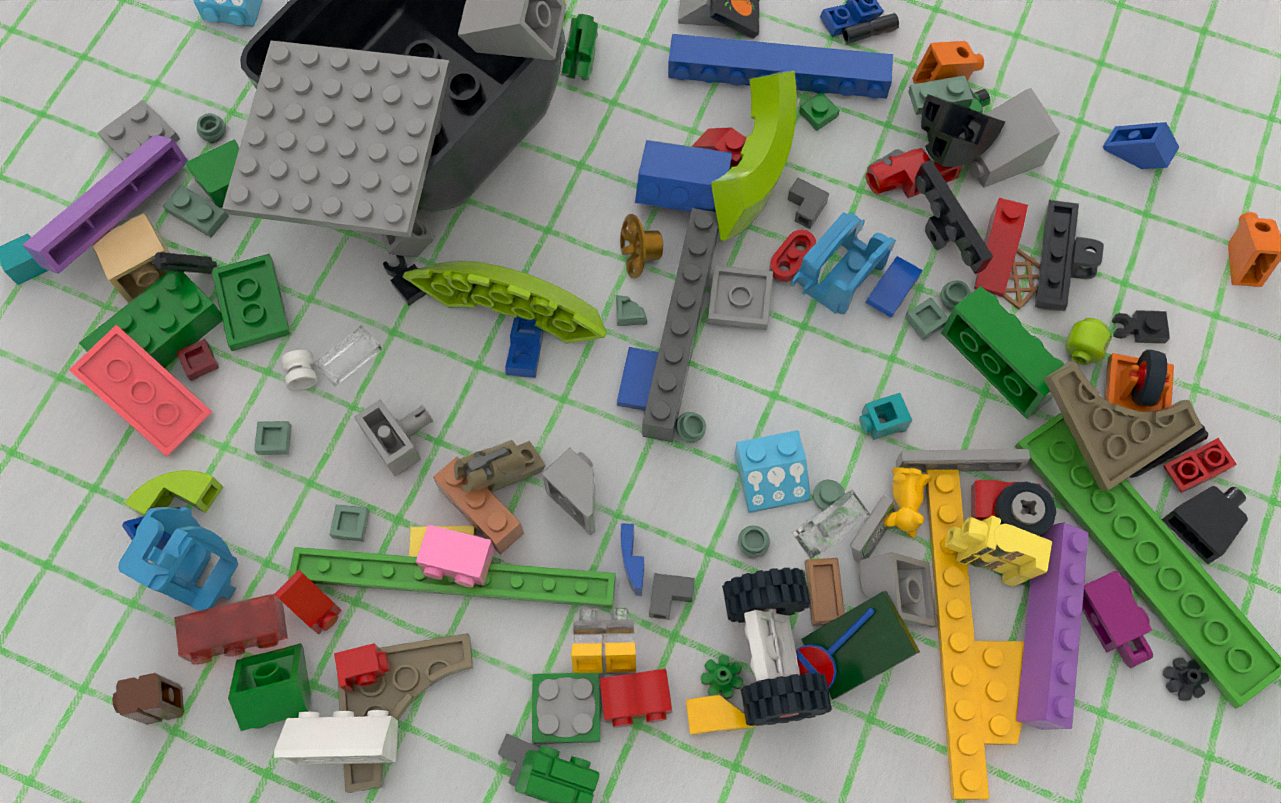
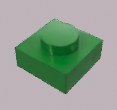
[799,92,840,131]

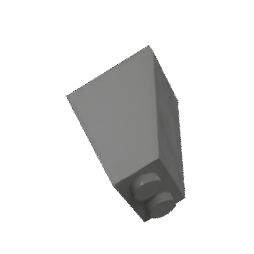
[458,0,566,60]
[969,88,1060,188]

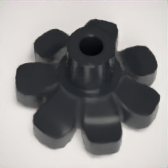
[1163,657,1209,702]

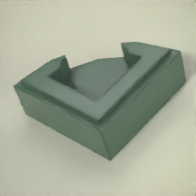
[616,295,647,326]

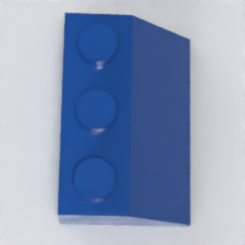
[635,140,732,212]

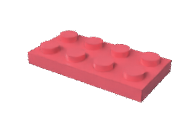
[69,325,212,457]

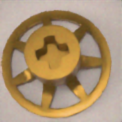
[620,214,663,279]

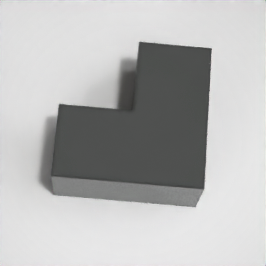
[787,177,829,229]
[649,573,695,620]
[498,733,540,786]

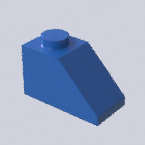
[1103,122,1179,169]

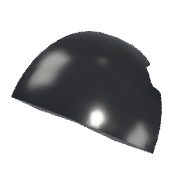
[921,94,1005,167]

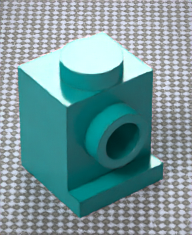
[859,393,912,440]

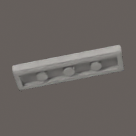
[896,449,1030,472]

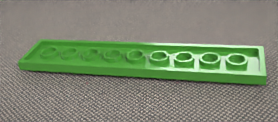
[1014,413,1281,709]

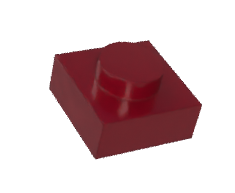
[176,339,219,381]

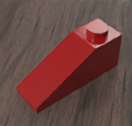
[974,198,1028,296]

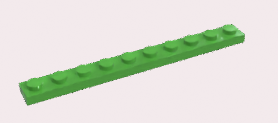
[288,547,616,608]

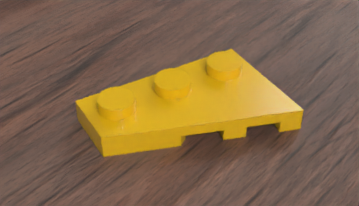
[975,641,1024,745]

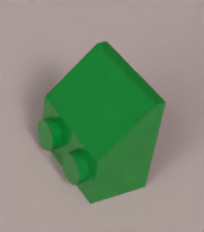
[228,643,311,731]

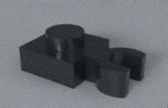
[383,255,427,306]
[1112,310,1170,343]

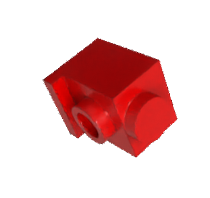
[334,643,390,692]

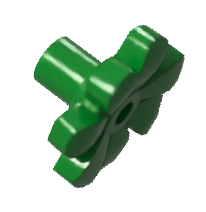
[701,655,743,699]

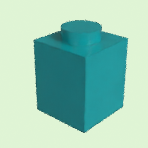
[0,233,49,285]

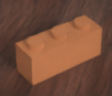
[433,457,524,555]

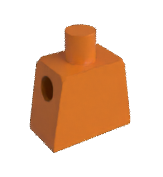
[912,41,984,84]
[1228,212,1281,287]

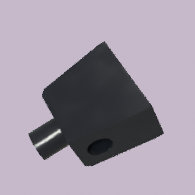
[1161,486,1248,564]

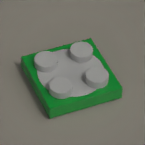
[532,673,600,744]

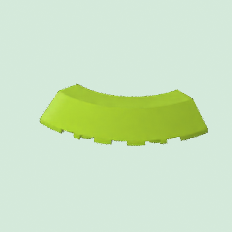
[711,71,797,241]
[403,260,607,344]

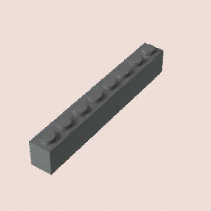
[642,208,719,443]

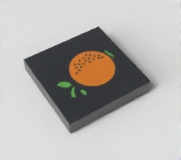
[710,0,759,39]

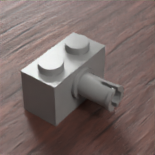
[354,399,433,476]

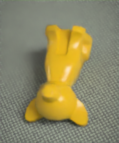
[884,467,932,538]

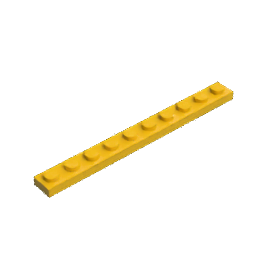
[925,469,989,800]

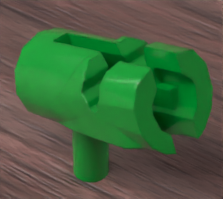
[561,14,598,81]

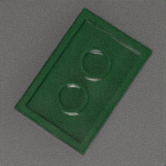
[801,591,920,700]

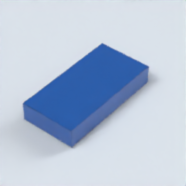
[617,347,658,411]

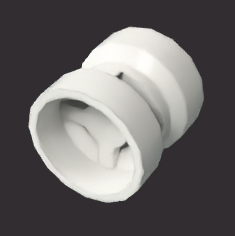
[281,350,318,391]

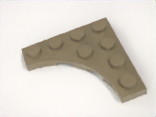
[1044,362,1203,491]
[337,633,473,793]

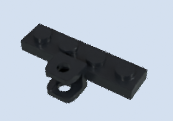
[915,160,994,274]
[1035,200,1104,311]

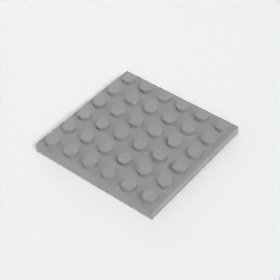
[222,41,452,238]

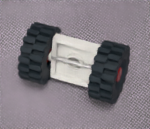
[722,567,832,726]

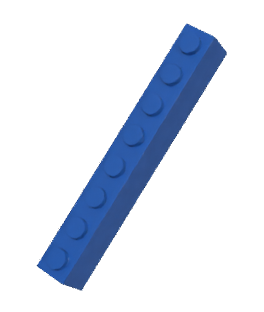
[668,34,893,99]

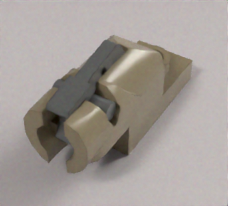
[454,440,546,492]

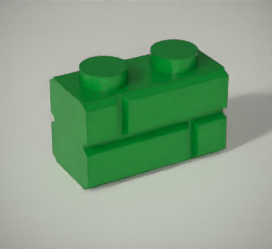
[515,746,600,803]

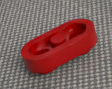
[769,230,816,282]

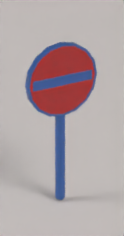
[796,608,874,690]

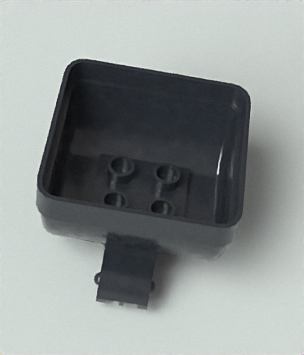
[240,0,566,212]

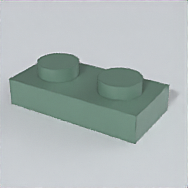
[908,75,973,115]
[163,185,229,237]

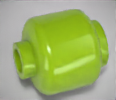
[1065,318,1112,365]

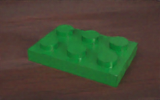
[212,253,291,351]

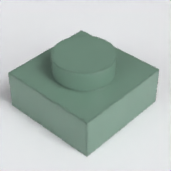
[905,298,948,340]
[254,421,292,455]
[329,504,370,542]

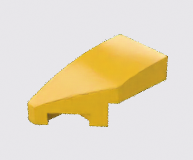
[686,695,757,735]

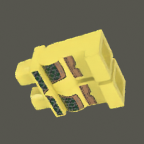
[945,516,1052,587]

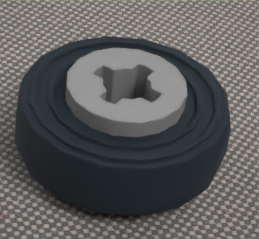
[994,481,1056,537]

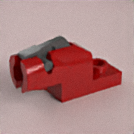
[865,148,963,198]

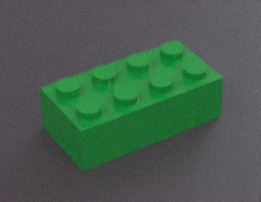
[79,271,223,368]
[941,286,1065,419]

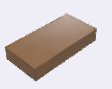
[805,558,845,626]

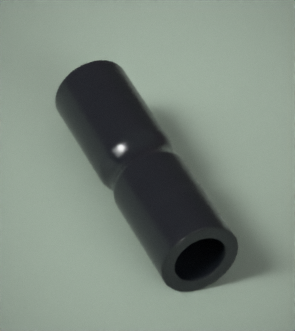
[842,13,899,44]

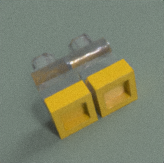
[571,608,636,673]

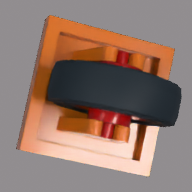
[1105,349,1174,412]

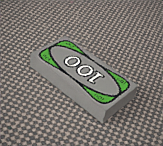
[850,495,896,562]

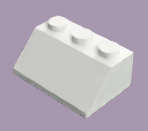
[274,710,398,765]

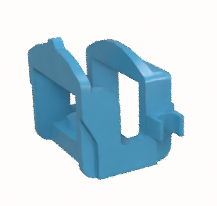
[791,212,896,314]
[118,507,238,613]

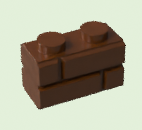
[112,673,184,725]

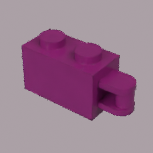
[1082,570,1153,668]

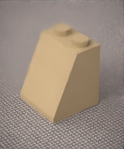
[92,213,170,303]

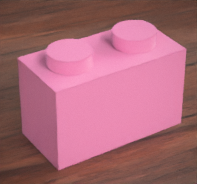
[416,524,495,588]

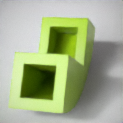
[124,470,223,516]

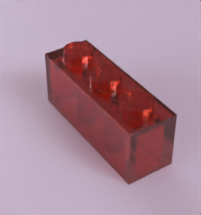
[174,593,288,665]

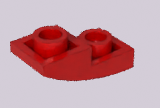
[1163,438,1237,493]

